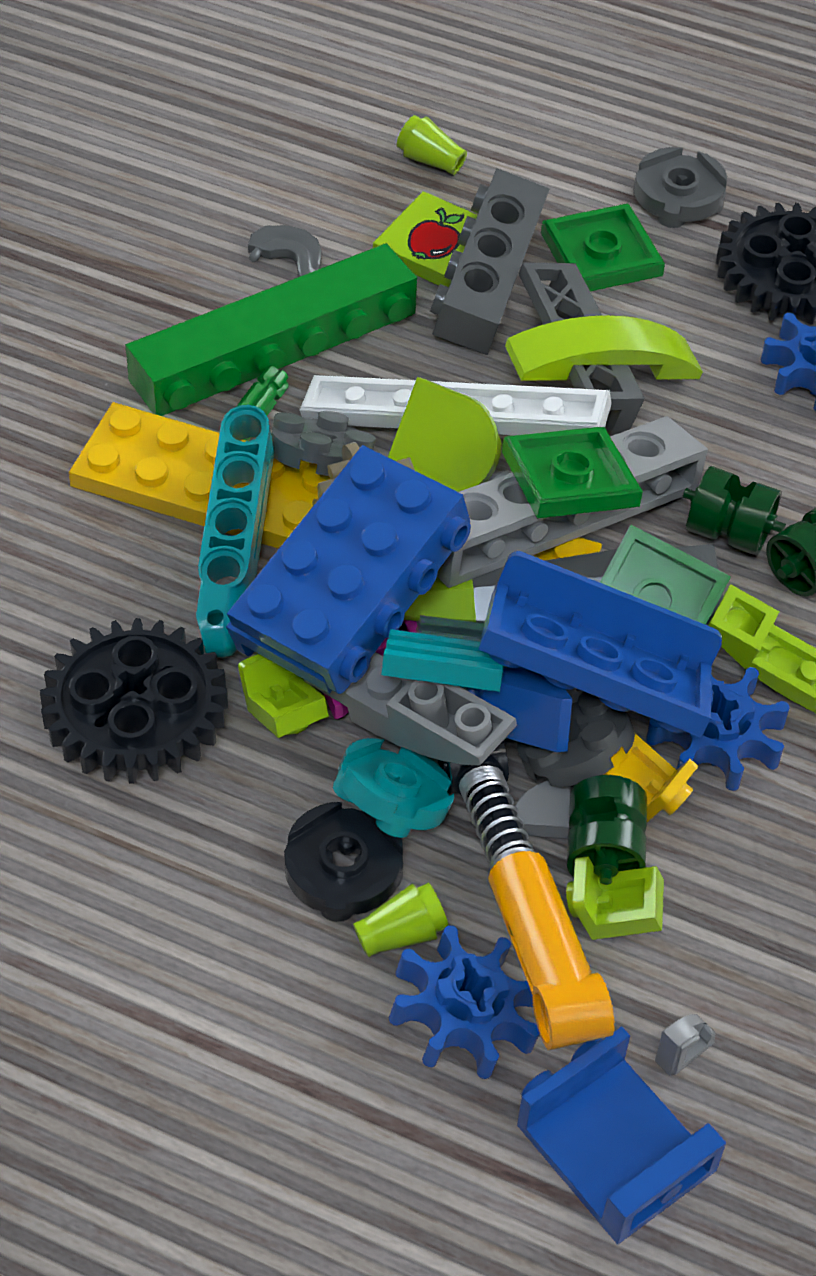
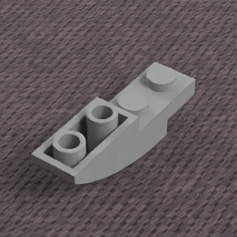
[304,652,517,766]

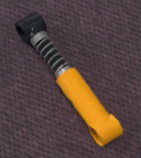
[438,741,615,1050]

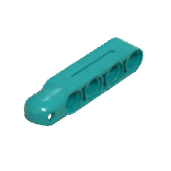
[196,405,274,658]

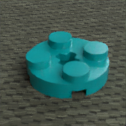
[333,738,454,838]

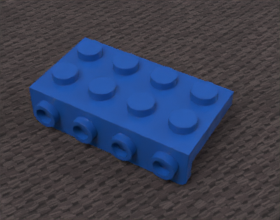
[227,445,471,694]
[478,551,722,738]

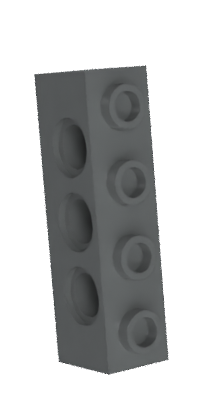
[430,168,550,355]

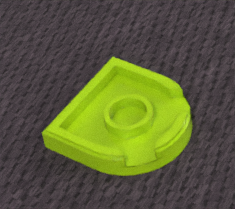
[388,377,501,492]

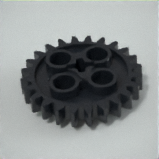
[715,203,816,324]
[40,618,228,784]

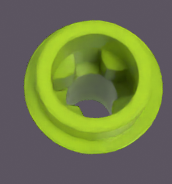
[397,115,467,175]
[353,882,449,957]

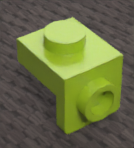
[238,654,329,738]
[566,856,664,940]

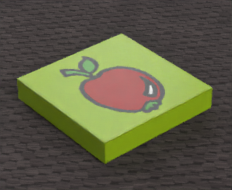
[373,191,478,287]

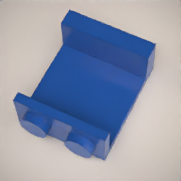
[517,1027,726,1245]

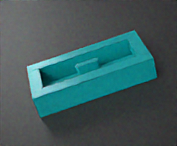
[381,629,504,692]

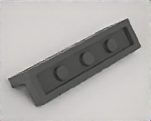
[519,262,645,436]

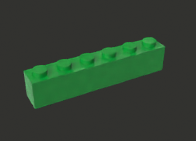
[125,243,417,416]

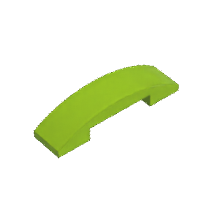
[505,315,703,381]
[708,584,816,713]

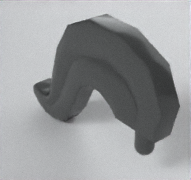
[248,225,322,277]

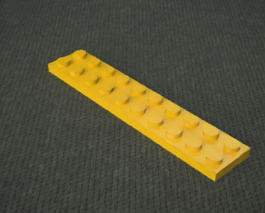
[68,402,602,578]

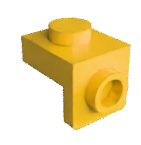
[603,734,699,822]

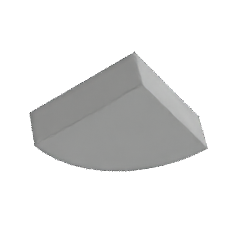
[513,781,570,839]
[655,1014,716,1076]

